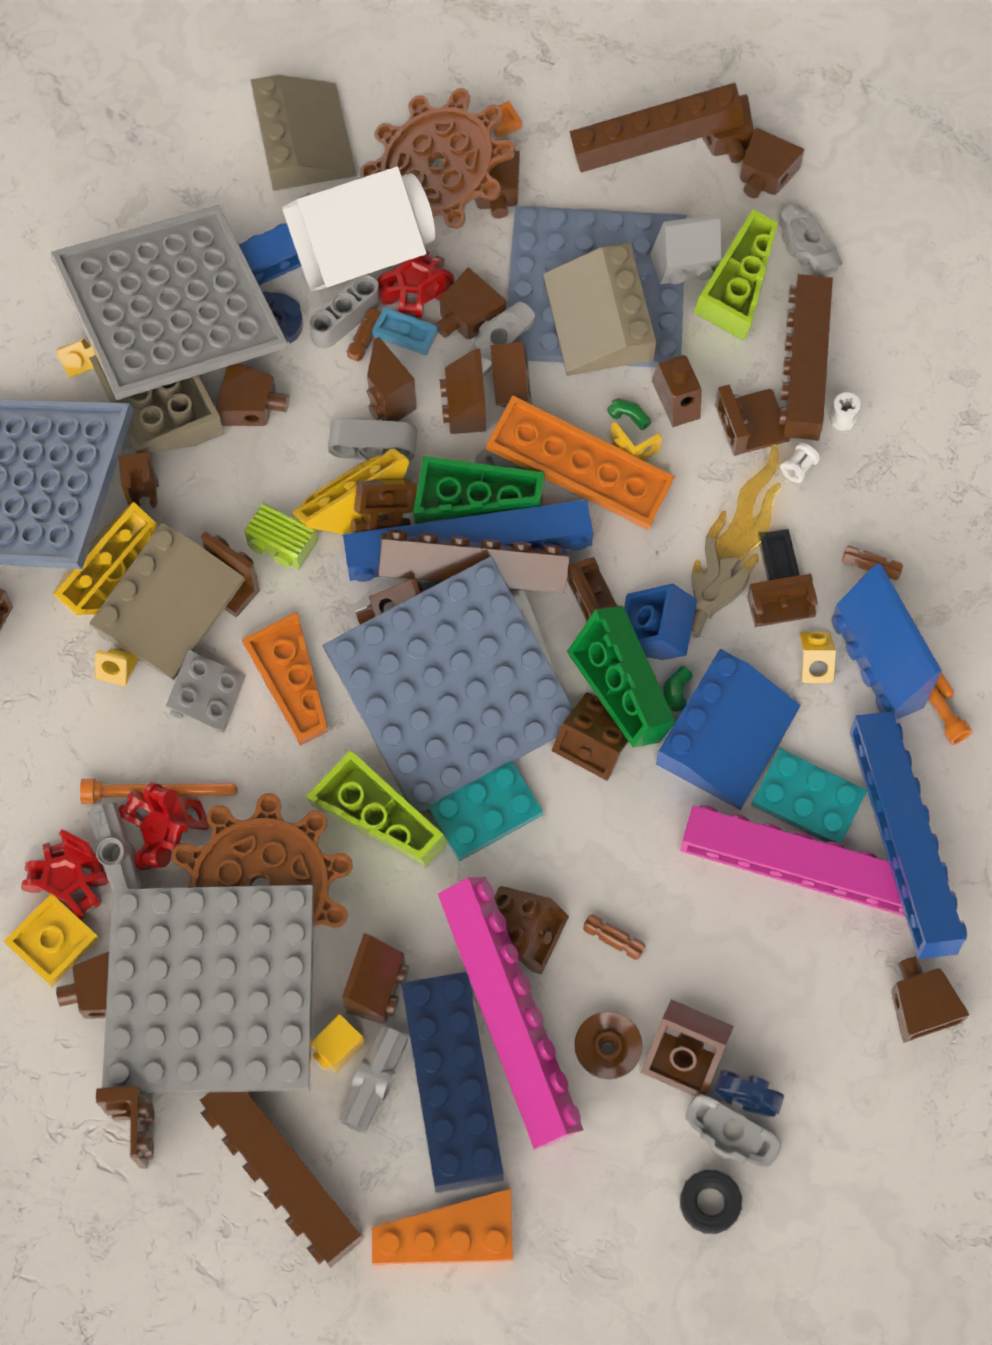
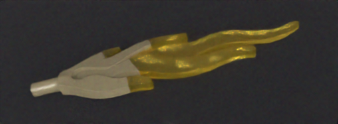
[691,444,781,637]

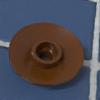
[574,1011,642,1080]

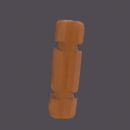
[347,308,381,361]
[842,545,903,580]
[583,914,645,960]

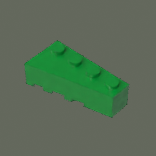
[567,606,675,748]

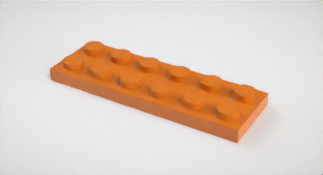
[485,396,675,530]

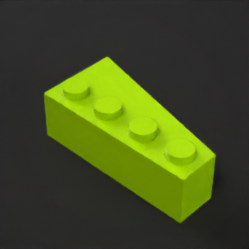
[693,209,778,341]
[305,750,448,867]

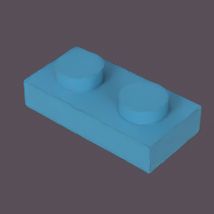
[372,307,438,356]

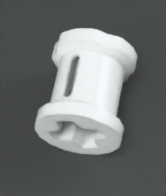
[830,392,861,431]
[780,443,820,483]

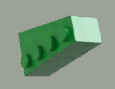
[413,456,545,524]

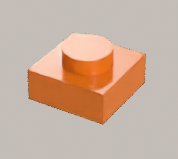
[493,101,522,139]

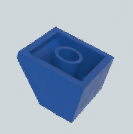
[624,583,697,660]

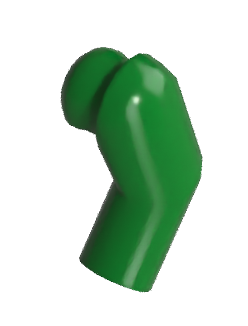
[607,398,652,430]
[663,666,693,712]

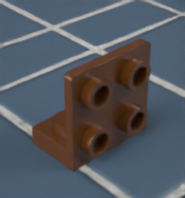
[715,384,790,456]
[201,531,260,618]
[551,692,629,781]
[494,886,569,975]
[96,1086,155,1169]

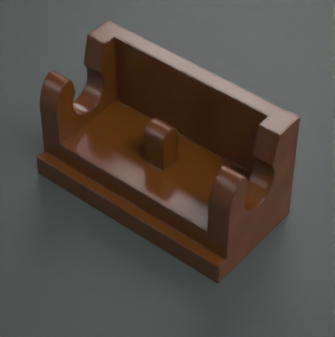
[490,342,532,407]
[118,452,159,509]
[567,557,618,621]
[747,574,818,627]

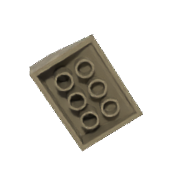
[251,75,356,191]
[543,243,656,376]
[89,355,224,454]
[89,523,245,680]

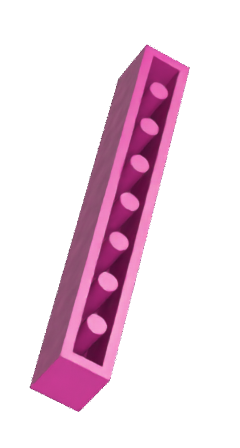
[680,805,949,917]
[438,877,584,1149]

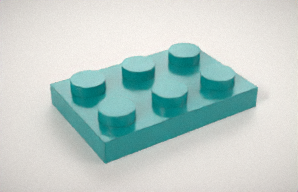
[751,748,867,844]
[427,761,543,862]

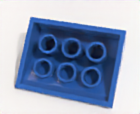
[831,563,942,720]
[656,649,801,811]

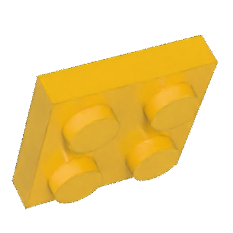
[3,894,99,987]

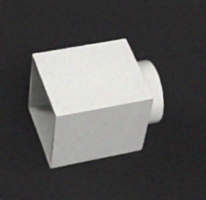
[282,166,435,292]

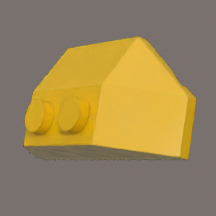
[293,448,409,535]
[53,502,157,615]

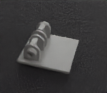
[166,650,245,732]

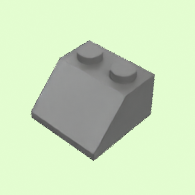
[650,213,722,284]

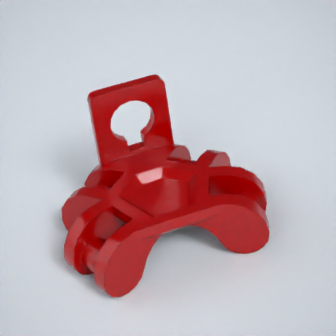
[376,249,455,318]
[118,782,210,870]
[21,829,109,920]

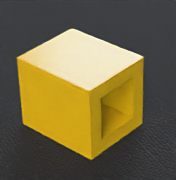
[311,1014,365,1074]

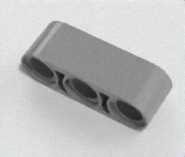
[309,275,380,348]
[328,418,417,461]

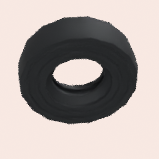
[680,1170,742,1234]

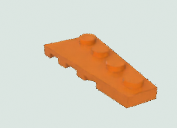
[241,612,328,746]
[372,1188,513,1265]

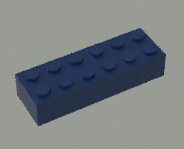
[401,972,504,1193]

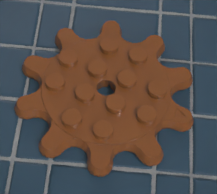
[360,88,515,229]
[172,793,353,928]

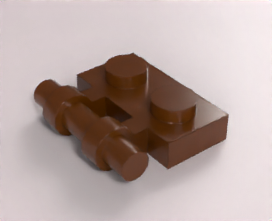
[350,479,418,532]

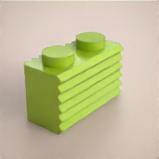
[244,503,318,569]

